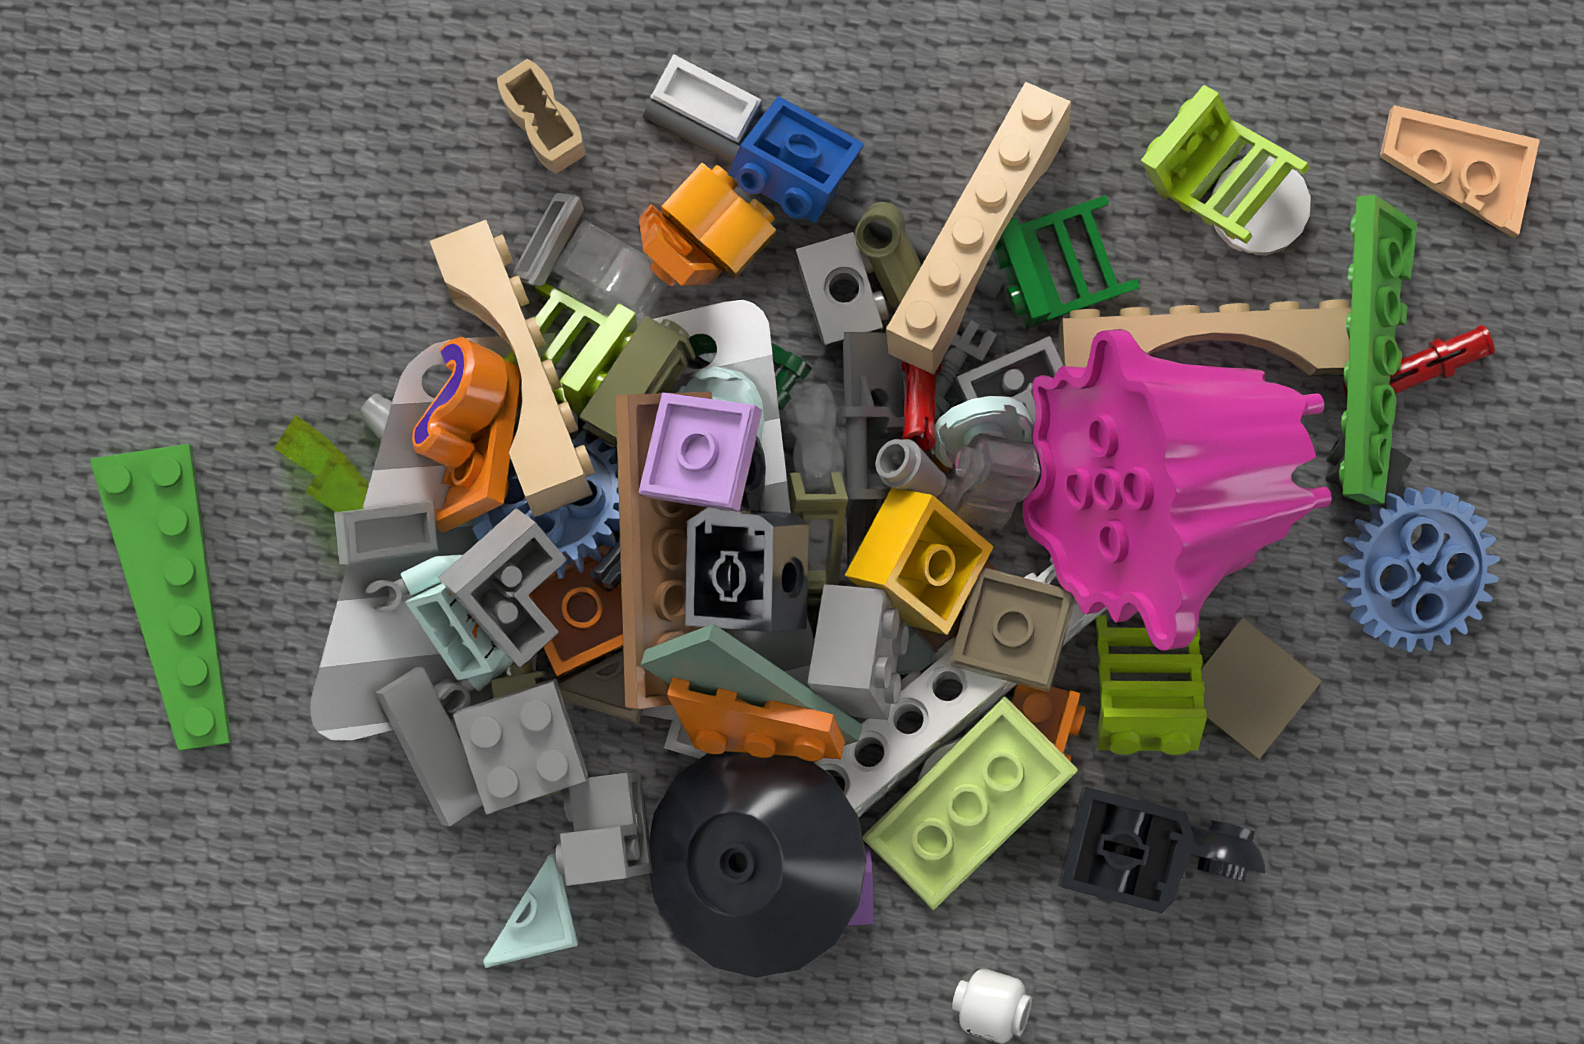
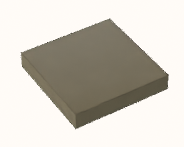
[949,567,1076,692]
[1201,617,1322,760]

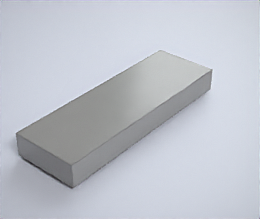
[375,667,483,827]

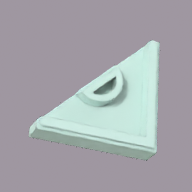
[483,853,578,968]

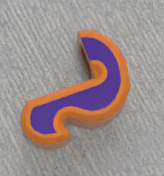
[412,337,509,469]

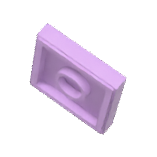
[638,392,762,512]

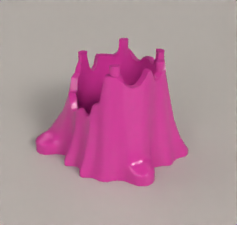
[1023,329,1332,651]

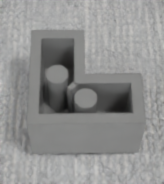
[953,336,1063,425]
[438,508,567,667]
[556,772,653,886]

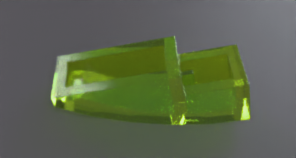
[273,414,370,512]

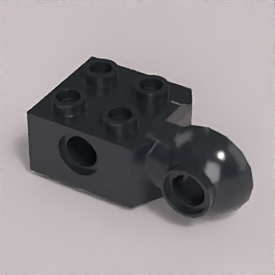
[685,436,809,633]
[1057,787,1266,914]

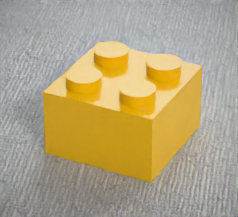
[845,488,993,635]

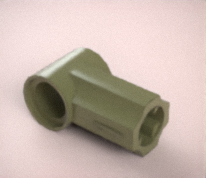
[855,202,922,307]

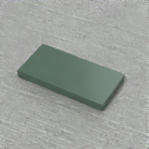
[641,624,862,746]

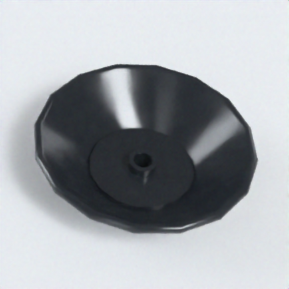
[649,751,867,978]

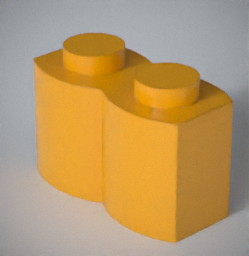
[661,163,776,279]

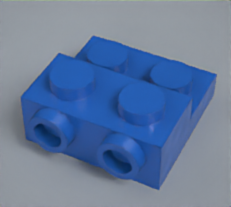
[728,96,865,223]

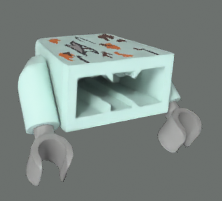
[365,555,513,713]

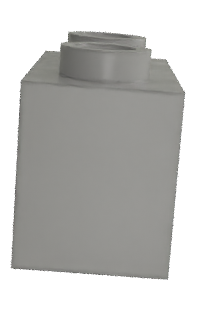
[795,232,889,352]

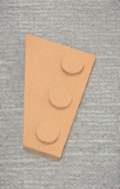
[1380,105,1540,239]

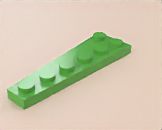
[1339,195,1417,505]
[90,444,232,751]

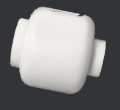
[952,969,1032,1044]

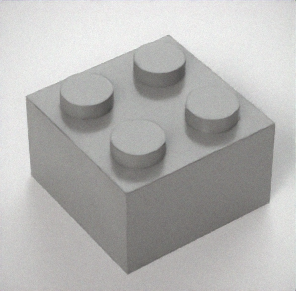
[808,584,909,720]
[453,678,588,814]

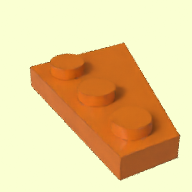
[639,203,724,287]
[667,677,845,761]

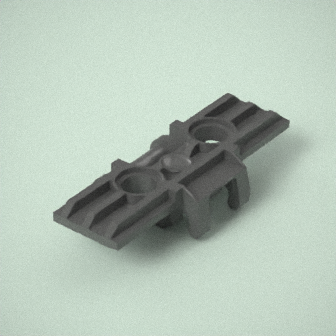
[838,332,914,568]

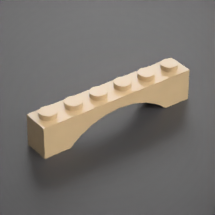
[886,82,1071,375]
[430,220,595,517]
[1058,299,1351,376]

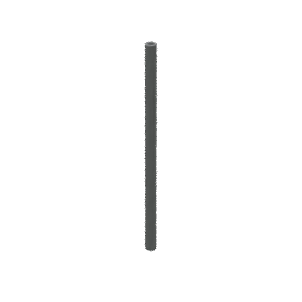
[643,100,1004,299]

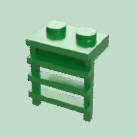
[992,195,1140,330]

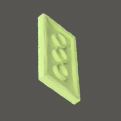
[862,696,1078,910]

